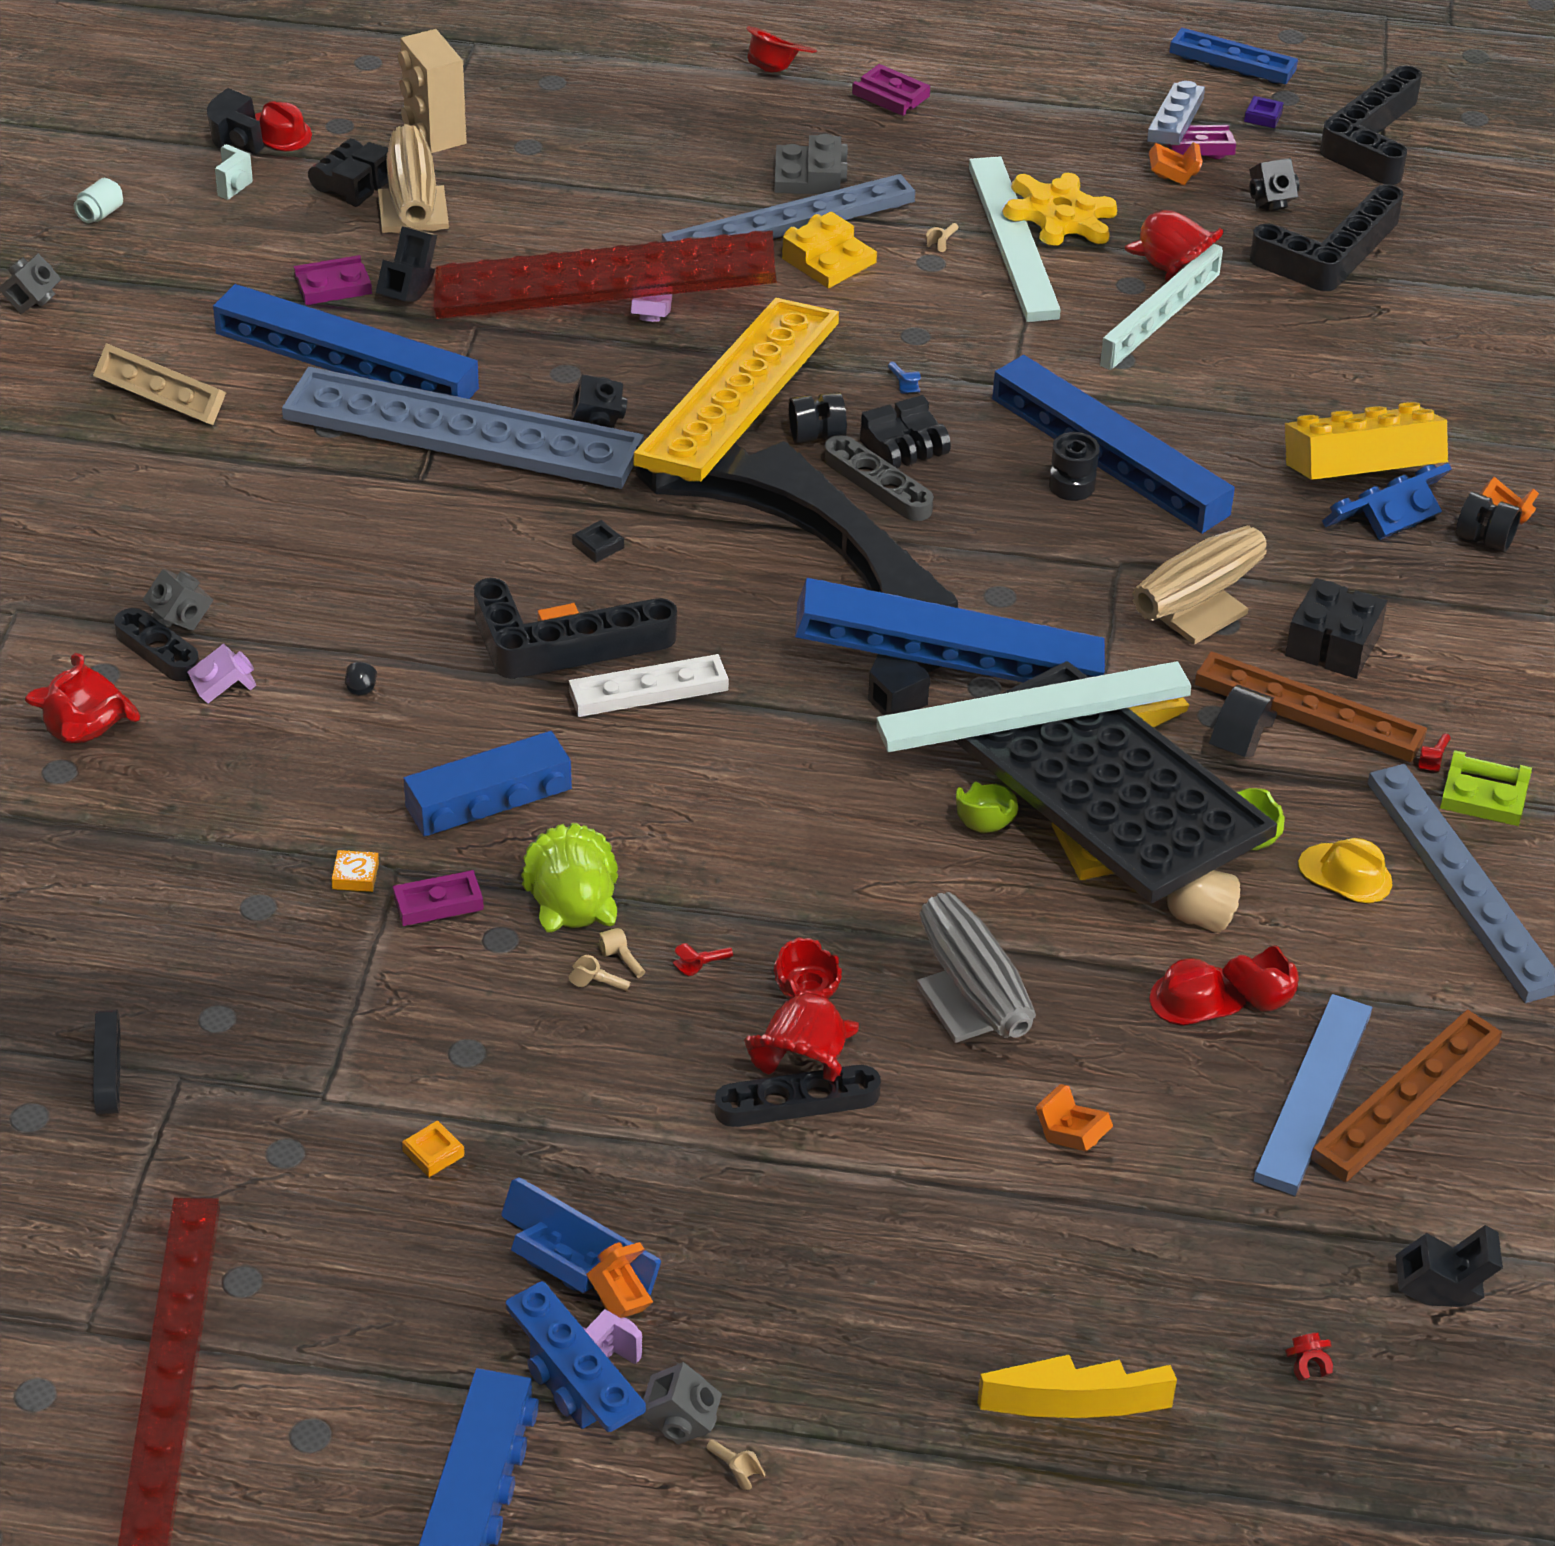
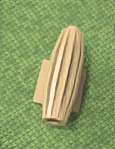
[378,124,449,234]
[1132,525,1267,645]

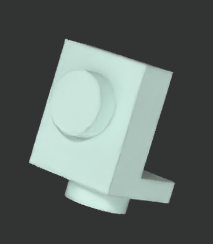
[215,144,253,200]

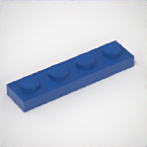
[1169,27,1298,84]

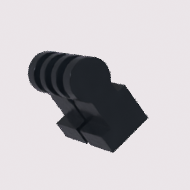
[308,138,389,207]
[860,395,951,469]

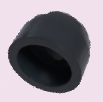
[345,662,377,696]

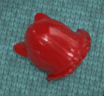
[1125,210,1223,282]
[25,653,141,743]
[744,993,859,1082]

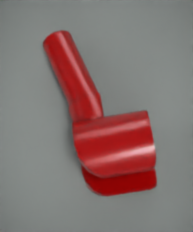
[1418,733,1451,772]
[673,943,733,976]

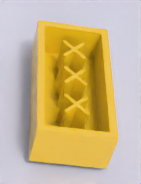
[1285,402,1448,480]

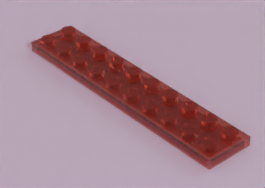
[434,230,777,319]

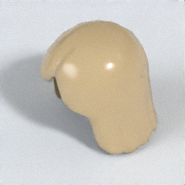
[1167,870,1241,934]

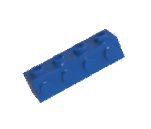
[403,730,572,837]

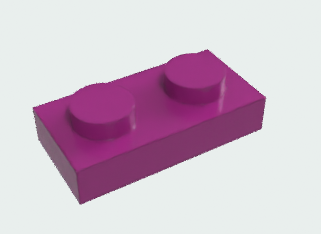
[393,870,484,926]

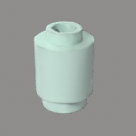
[74,178,123,223]

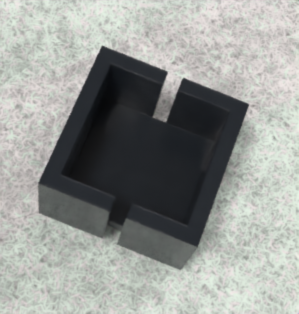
[1285,578,1388,679]

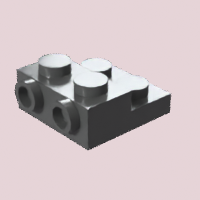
[775,134,848,194]

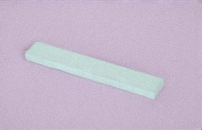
[1100,243,1223,370]

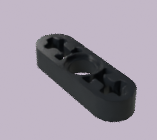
[114,608,199,681]
[93,1009,121,1115]

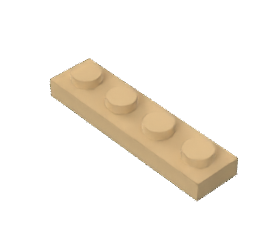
[93,343,226,425]

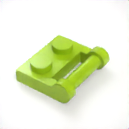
[1440,750,1532,827]

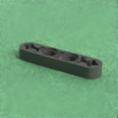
[824,435,934,521]

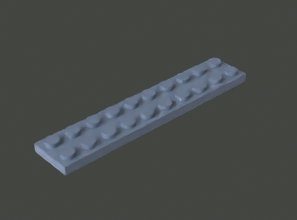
[282,366,644,489]

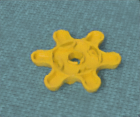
[1002,173,1118,246]

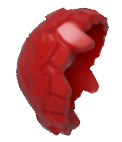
[774,937,842,999]

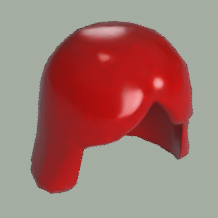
[1222,945,1299,1011]

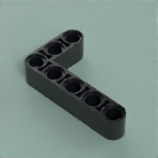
[1320,65,1422,185]
[1250,184,1404,291]
[474,578,677,679]

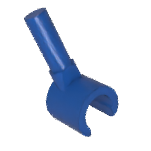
[888,361,921,394]

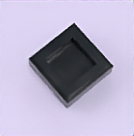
[572,520,624,563]

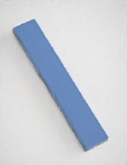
[1253,994,1372,1196]

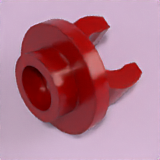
[1285,1333,1333,1381]

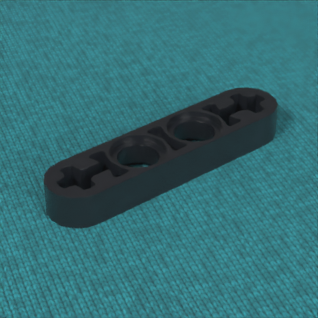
[715,1065,881,1127]

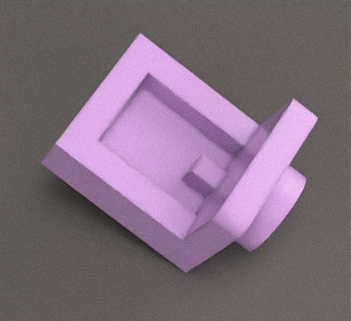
[631,275,673,322]
[188,644,257,703]
[583,1309,642,1364]

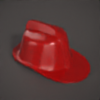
[746,26,817,73]
[255,101,312,151]
[1149,958,1247,1025]

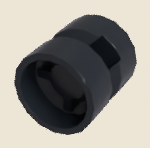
[788,392,847,444]
[1049,432,1100,501]
[1455,492,1522,553]

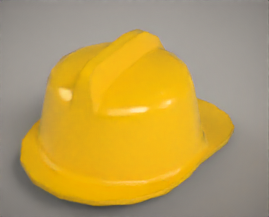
[1298,838,1393,903]

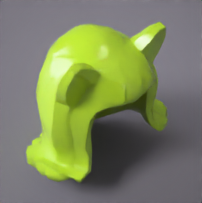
[521,823,618,933]

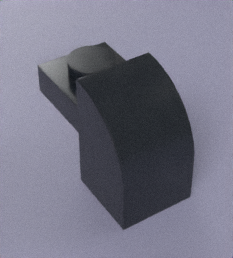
[207,88,264,154]
[375,226,438,302]
[1209,685,1277,757]
[1396,1225,1503,1307]

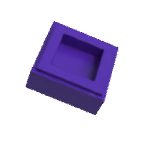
[1244,96,1284,128]

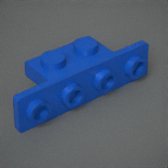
[1322,463,1452,540]
[502,1177,661,1296]
[506,1281,646,1432]

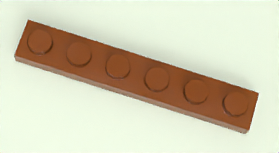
[1195,651,1427,762]
[1311,1009,1502,1183]

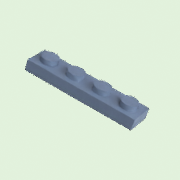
[1147,81,1205,145]

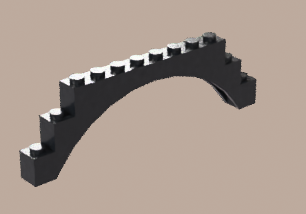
[636,441,958,716]

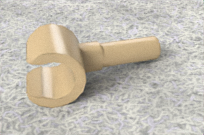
[926,223,958,252]
[599,928,645,978]
[569,955,631,991]
[707,1440,766,1490]

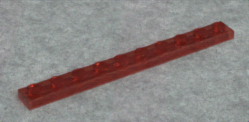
[118,1198,220,1546]

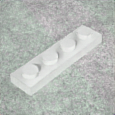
[569,654,729,717]

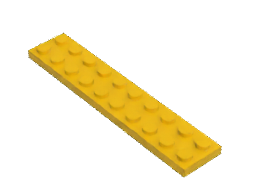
[634,298,839,482]

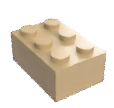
[398,29,466,153]

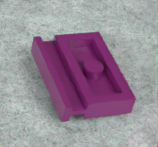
[852,64,930,116]
[1167,125,1236,159]
[294,255,372,305]

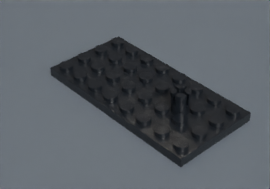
[953,661,1277,904]

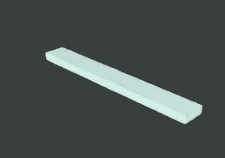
[969,156,1061,322]
[877,661,1191,752]

